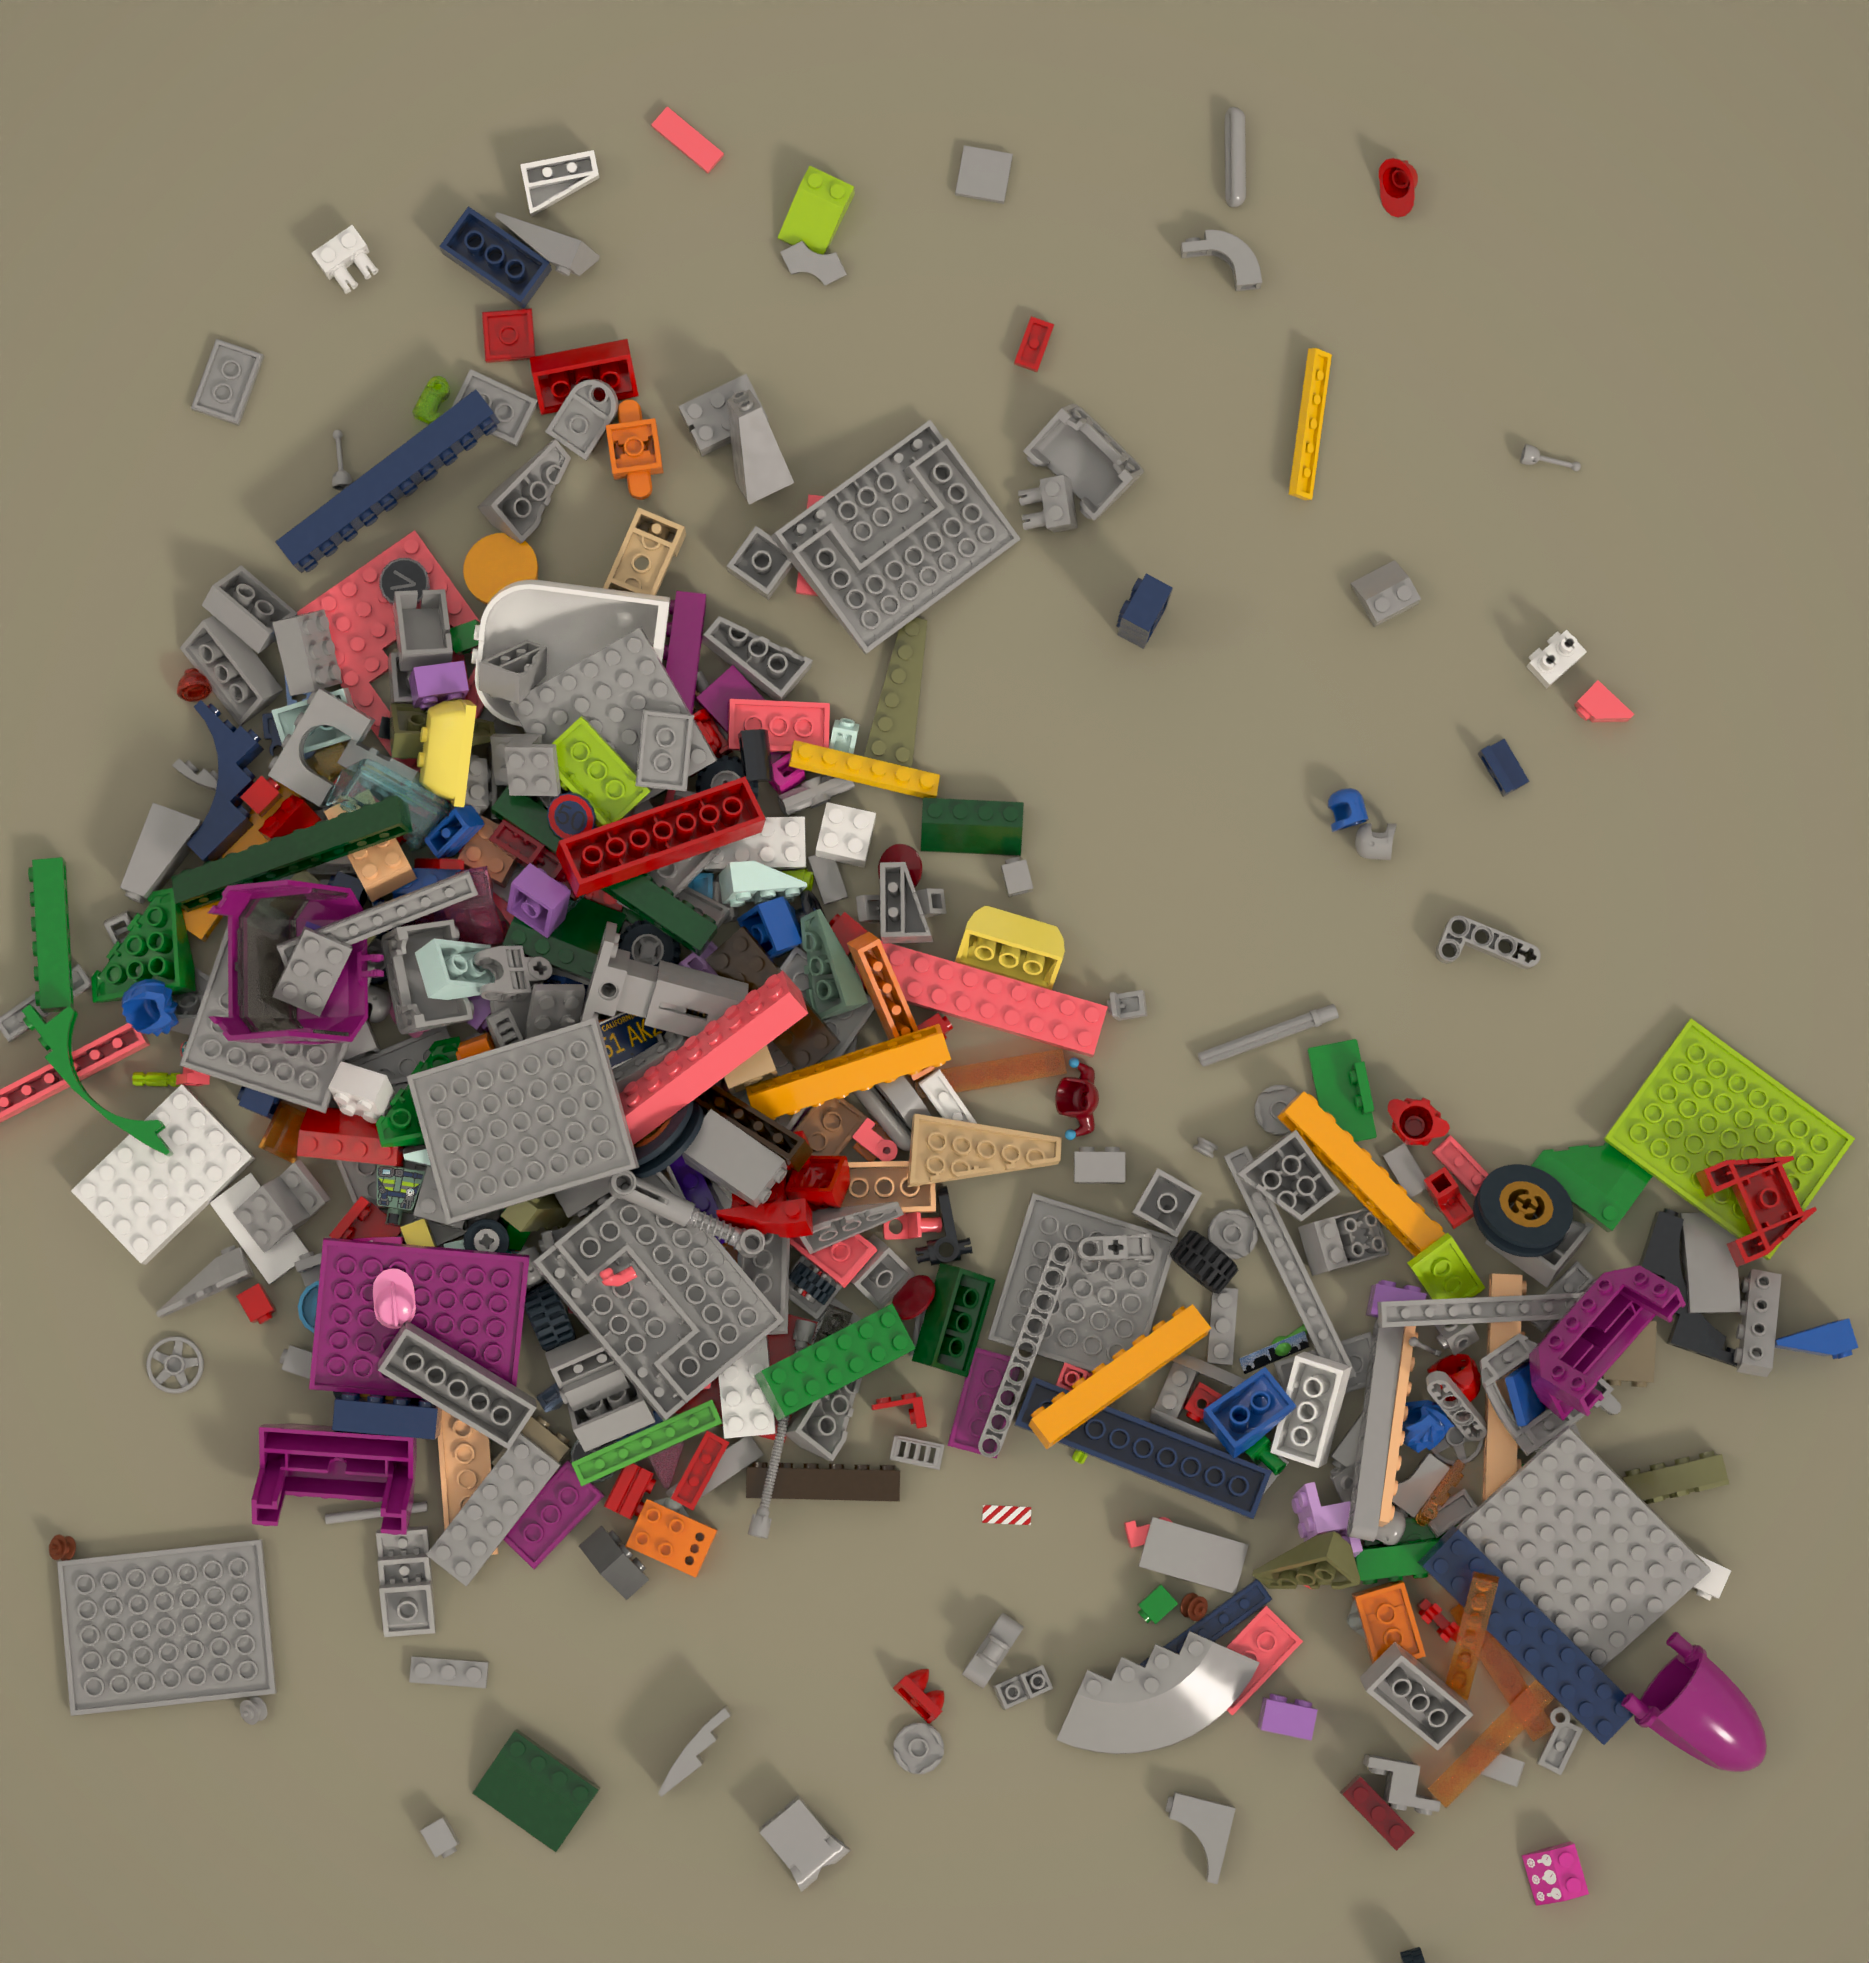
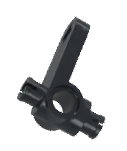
[915,1185,973,1266]

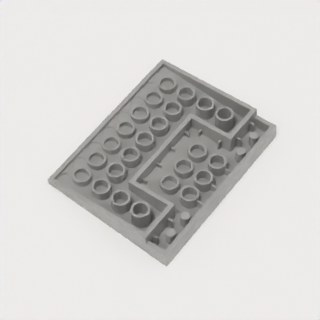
[770,420,1021,654]
[532,1171,784,1421]

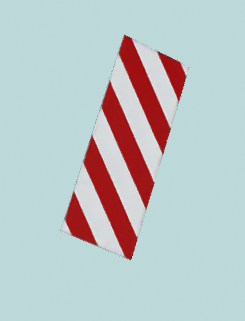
[982,1505,1031,1525]

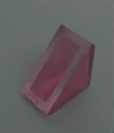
[648,1440,686,1489]

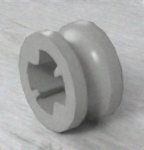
[1193,1137,1218,1158]

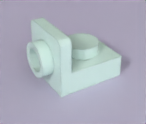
[829,718,860,754]

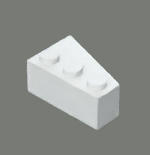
[520,150,600,217]

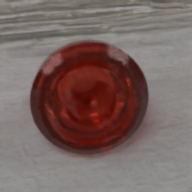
[177,668,212,702]

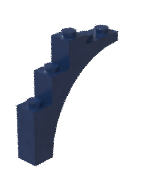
[186,700,264,862]

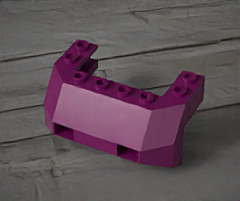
[1529,1265,1686,1421]
[251,1423,417,1535]

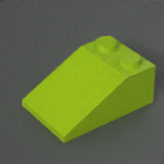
[778,165,855,255]

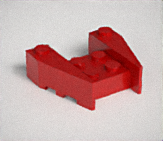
[716,1131,813,1238]
[1696,1156,1817,1267]

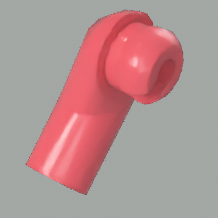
[599,1266,637,1287]

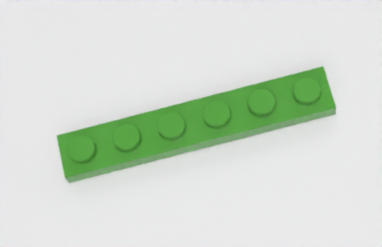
[571,1400,723,1486]

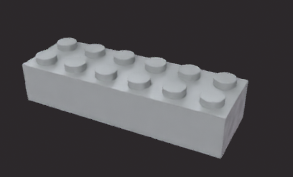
[378,1321,537,1450]

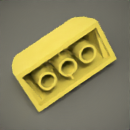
[417,699,477,807]
[955,906,1065,990]

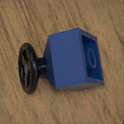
[737,890,826,960]

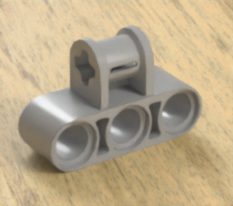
[962,1613,1024,1689]

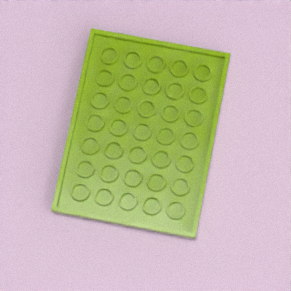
[1603,1018,1855,1260]

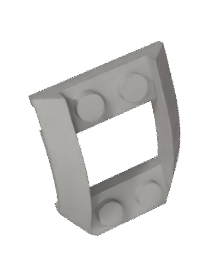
[1480,1333,1585,1456]
[1150,1353,1246,1454]

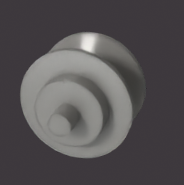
[240,1696,267,1725]

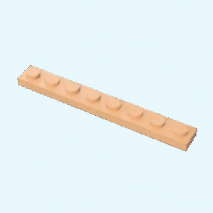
[1379,1326,1418,1527]

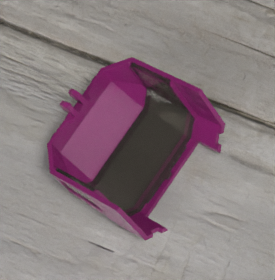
[208,880,384,1045]

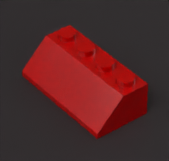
[529,339,639,415]
[297,1108,405,1166]

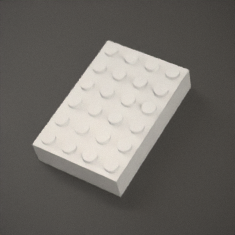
[71,1084,256,1265]

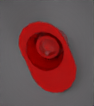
[1379,158,1418,218]

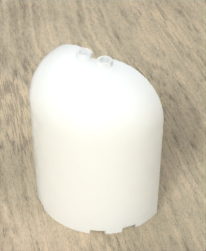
[471,579,670,726]

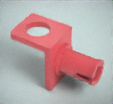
[883,1212,942,1240]

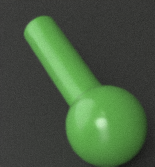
[1271,1324,1308,1356]

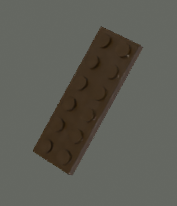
[705,926,841,1070]

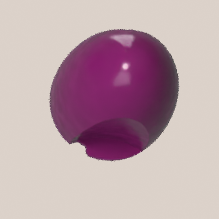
[1621,1632,1767,1772]

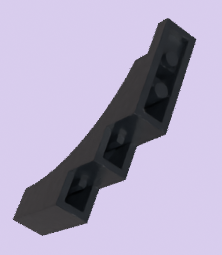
[1639,1208,1737,1368]

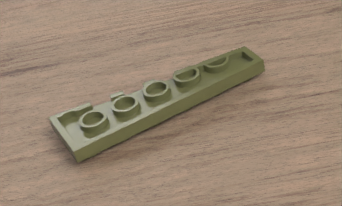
[863,617,927,768]

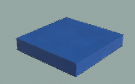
[1505,1362,1546,1427]

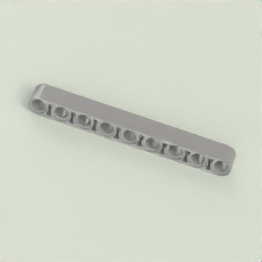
[978,1243,1073,1458]
[1347,1318,1404,1542]

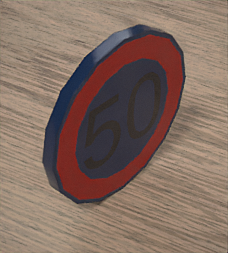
[547,792,596,839]

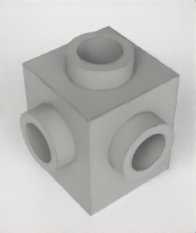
[1435,1323,1480,1356]

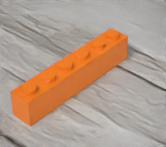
[847,932,935,1081]

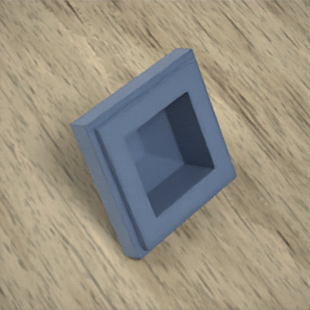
[536,1383,564,1413]

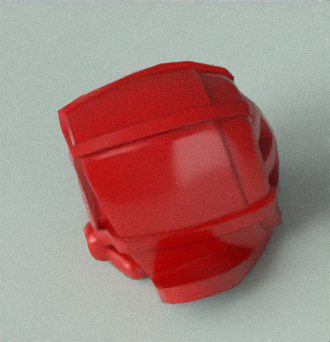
[1388,1097,1450,1146]
[1427,1354,1481,1402]

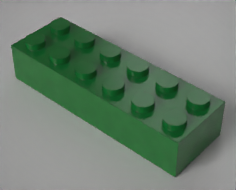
[754,1304,916,1421]

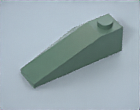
[801,909,868,1020]

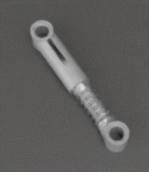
[608,1171,765,1258]

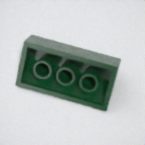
[921,798,1024,856]
[912,1263,996,1377]

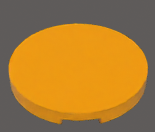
[463,533,538,605]

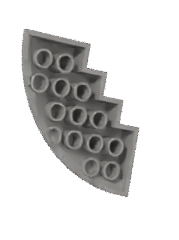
[1057,1631,1260,1754]

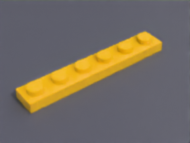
[1289,348,1332,500]
[789,740,940,798]

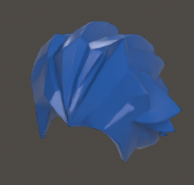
[121,979,179,1037]
[1402,1400,1454,1453]

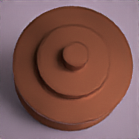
[49,1534,76,1561]
[1180,1593,1208,1621]

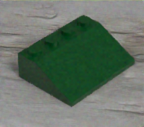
[502,896,627,982]
[472,1729,600,1852]

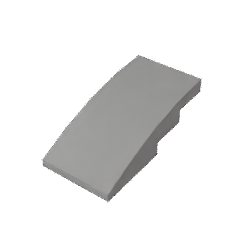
[1680,1213,1741,1313]
[1138,1517,1249,1594]
[376,1526,436,1637]
[658,1705,732,1797]

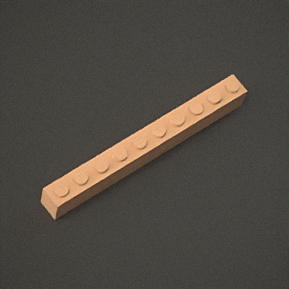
[1482,1273,1527,1503]

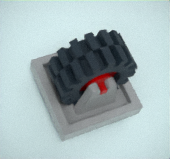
[788,1255,842,1320]

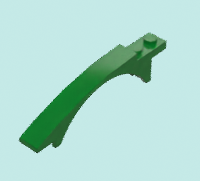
[22,1004,174,1157]

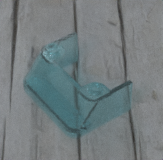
[326,759,451,853]

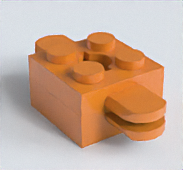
[606,399,664,500]

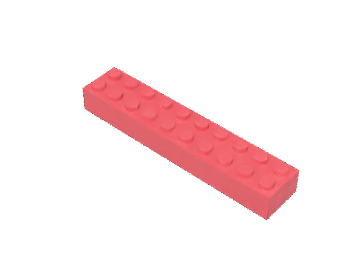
[855,940,1108,1058]
[619,970,808,1145]

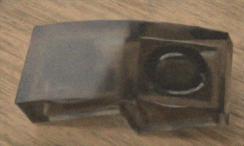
[814,1304,853,1343]

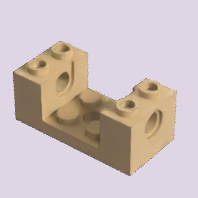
[603,507,686,595]

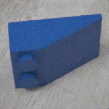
[1775,1318,1859,1359]
[1203,1367,1296,1459]

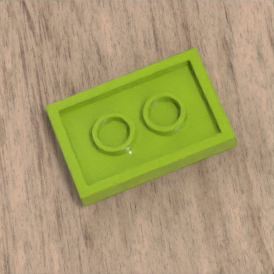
[1407,1232,1485,1299]

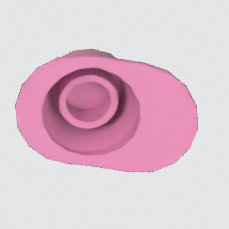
[373,1268,416,1329]

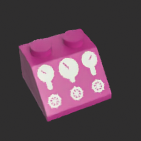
[1521,1841,1589,1906]

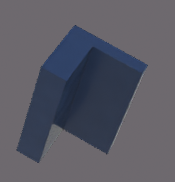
[1478,739,1530,797]

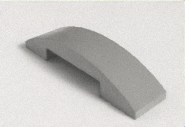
[665,1436,764,1509]

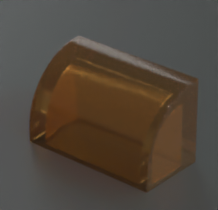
[259,1101,305,1163]

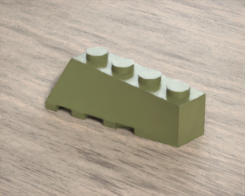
[1620,1450,1729,1504]

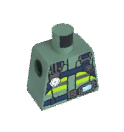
[377,1164,425,1226]

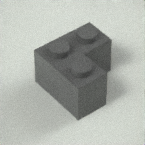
[579,1525,649,1600]

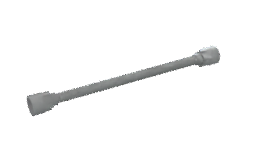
[748,1319,816,1539]

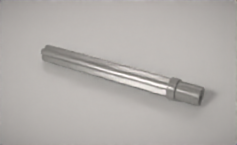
[1198,1004,1339,1067]

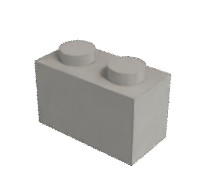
[1074,1147,1125,1184]

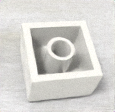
[816,802,876,868]
[328,1061,396,1123]

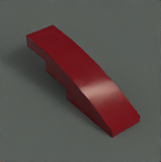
[489,819,578,902]

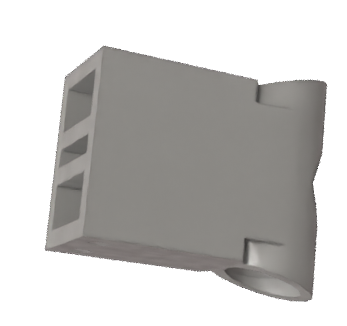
[759,1795,851,1892]

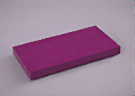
[696,665,785,764]
[947,1348,1020,1459]
[503,1460,605,1569]

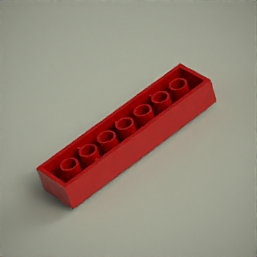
[556,777,766,897]

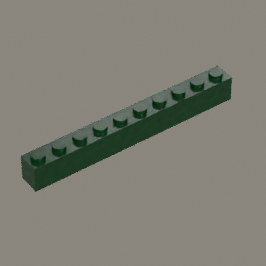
[491,786,718,957]
[171,796,413,912]

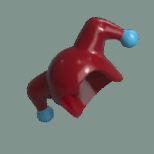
[1055,1057,1099,1140]

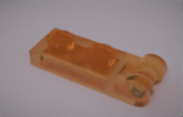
[1416,1459,1466,1526]

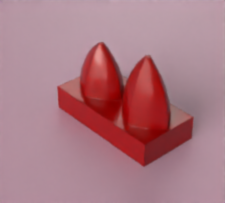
[893,1669,944,1724]

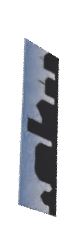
[1239,1331,1310,1374]

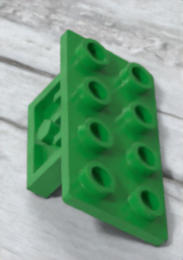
[1307,1039,1377,1142]

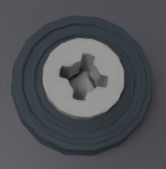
[463,1218,509,1253]

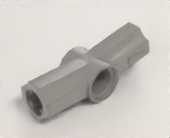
[777,775,855,816]

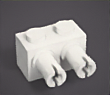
[311,225,379,294]
[1526,630,1587,689]

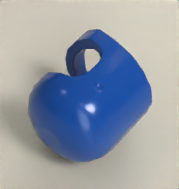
[1328,788,1369,832]

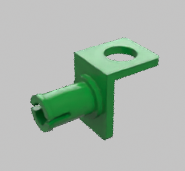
[1245,1436,1286,1476]

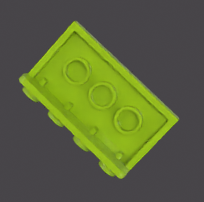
[552,716,652,827]

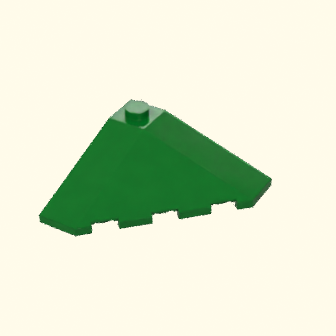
[91,888,196,1003]
[376,1036,461,1147]
[1531,1142,1653,1232]

